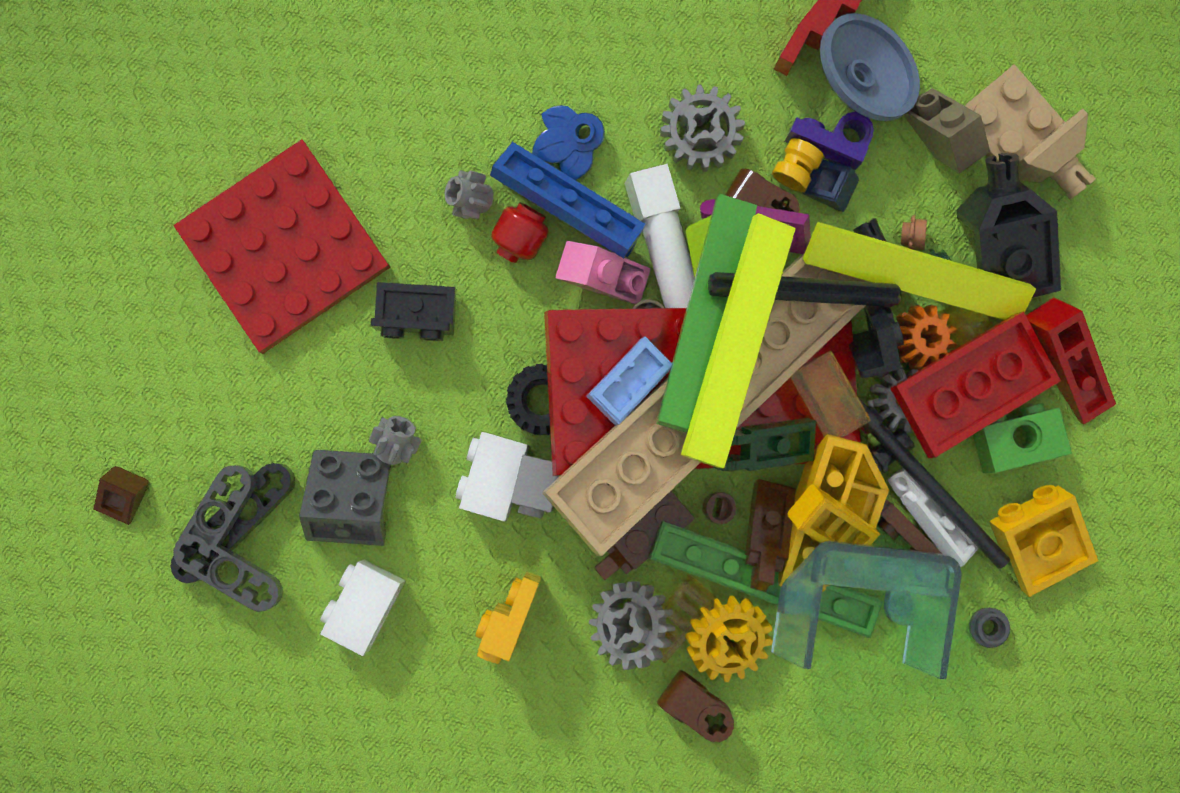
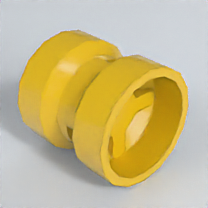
[772,138,824,192]

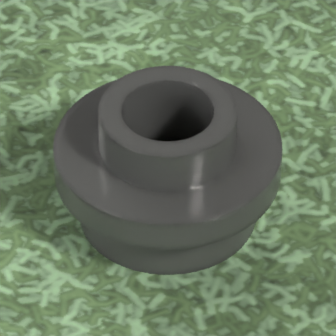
[969,607,1010,648]

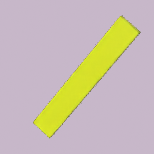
[681,213,796,468]
[802,222,1036,320]

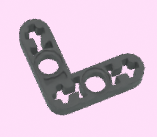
[173,465,283,612]

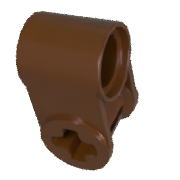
[725,169,800,213]
[657,669,734,742]

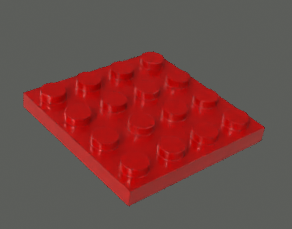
[173,139,391,354]

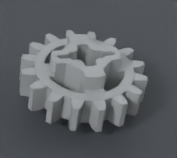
[660,85,745,172]
[589,581,675,670]

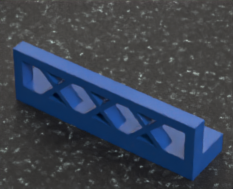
[490,141,646,259]

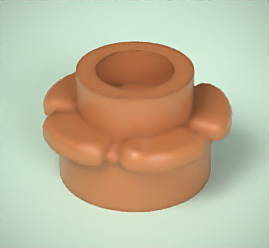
[901,215,927,251]

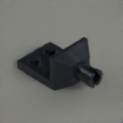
[956,153,1061,298]

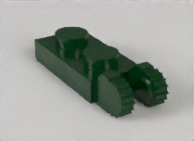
[713,418,816,471]

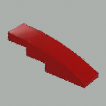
[774,0,862,76]

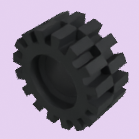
[506,363,551,435]

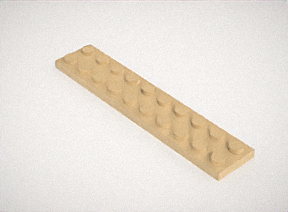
[542,254,869,557]

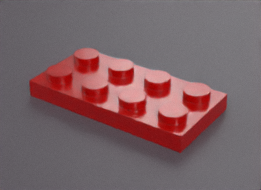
[890,311,1061,458]

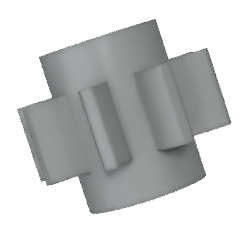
[445,170,493,220]
[369,416,421,465]

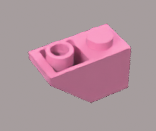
[555,241,651,304]

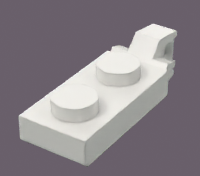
[888,468,978,570]

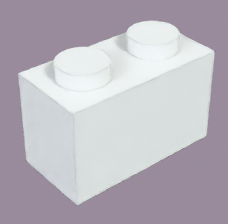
[455,432,529,522]
[320,559,405,656]

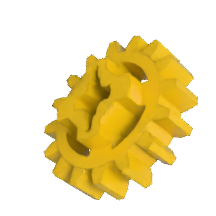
[685,596,773,682]

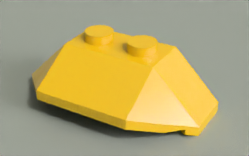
[778,434,889,596]

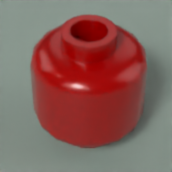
[491,202,548,263]

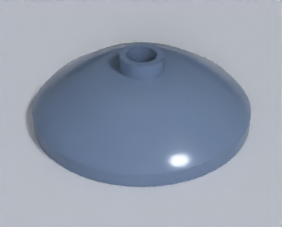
[820,13,920,121]

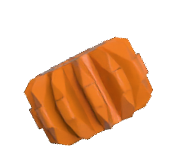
[895,305,958,370]

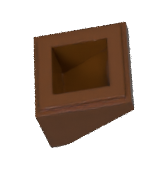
[93,466,149,525]

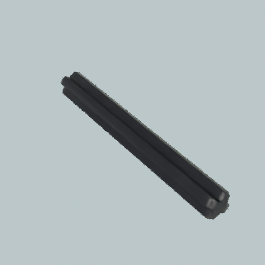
[708,272,901,307]

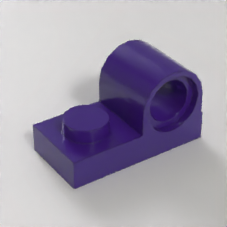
[784,112,874,171]

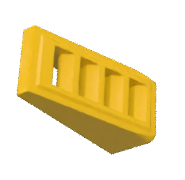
[788,484,880,564]

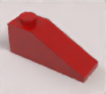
[1026,298,1116,424]

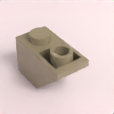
[904,88,990,173]

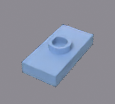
[586,336,672,425]

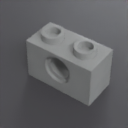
[511,455,560,518]

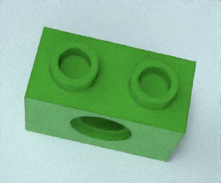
[973,403,1072,473]

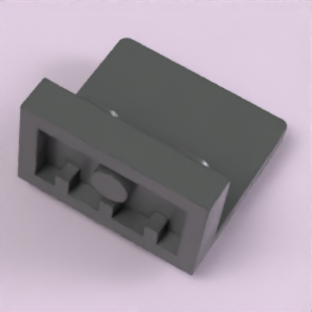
[299,450,391,546]

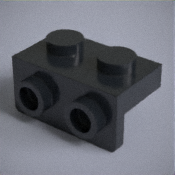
[370,282,457,341]
[849,306,904,378]

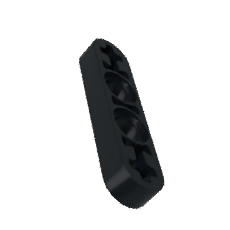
[170,463,295,583]

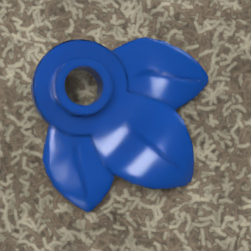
[532,105,605,180]

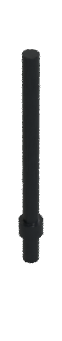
[837,386,1010,569]

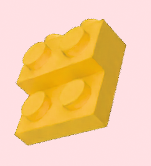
[989,485,1098,597]
[475,572,541,664]

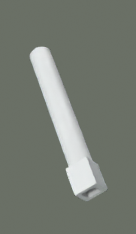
[624,164,695,308]

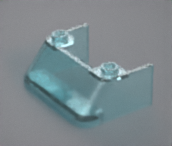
[771,541,962,679]

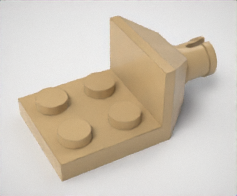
[965,64,1096,199]

